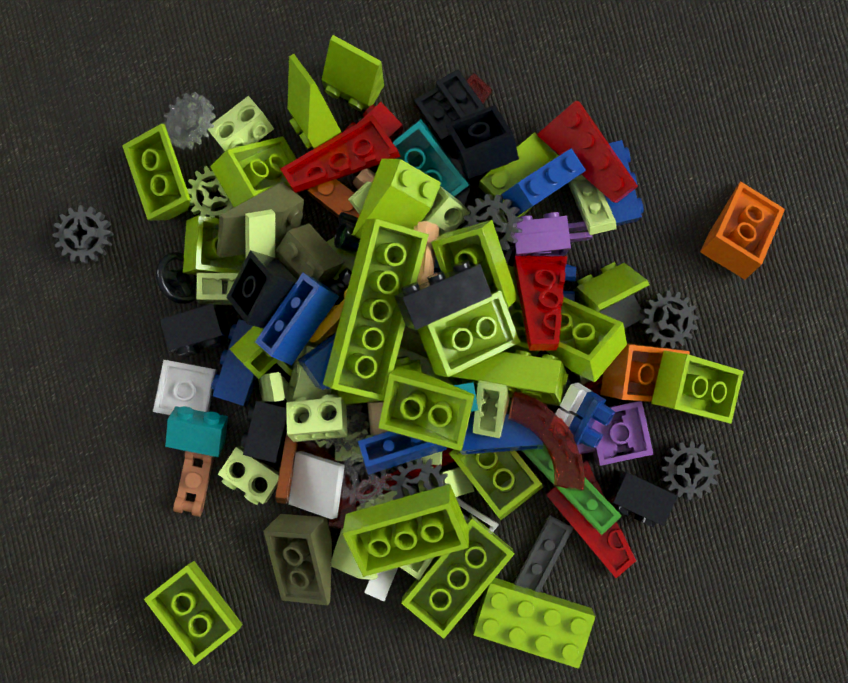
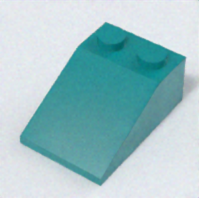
[392,119,469,196]

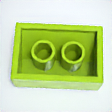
[122,124,191,220]

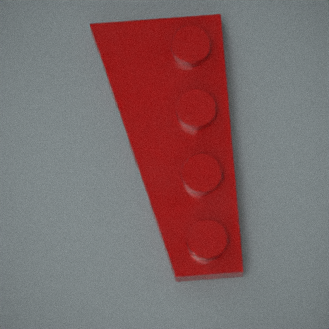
[537,101,638,203]
[280,115,400,193]
[513,256,567,351]
[545,460,636,578]

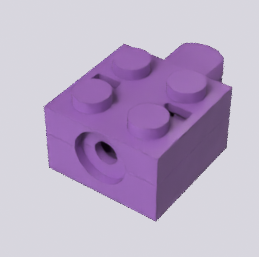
[510,212,593,262]
[564,401,654,466]

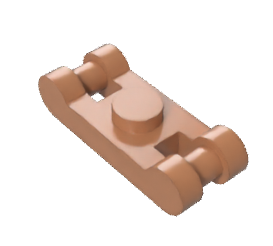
[173,451,214,517]

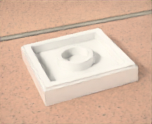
[153,360,217,415]
[289,451,345,519]

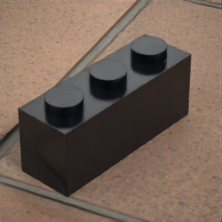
[394,260,492,330]

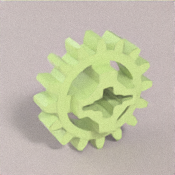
[187,166,234,218]

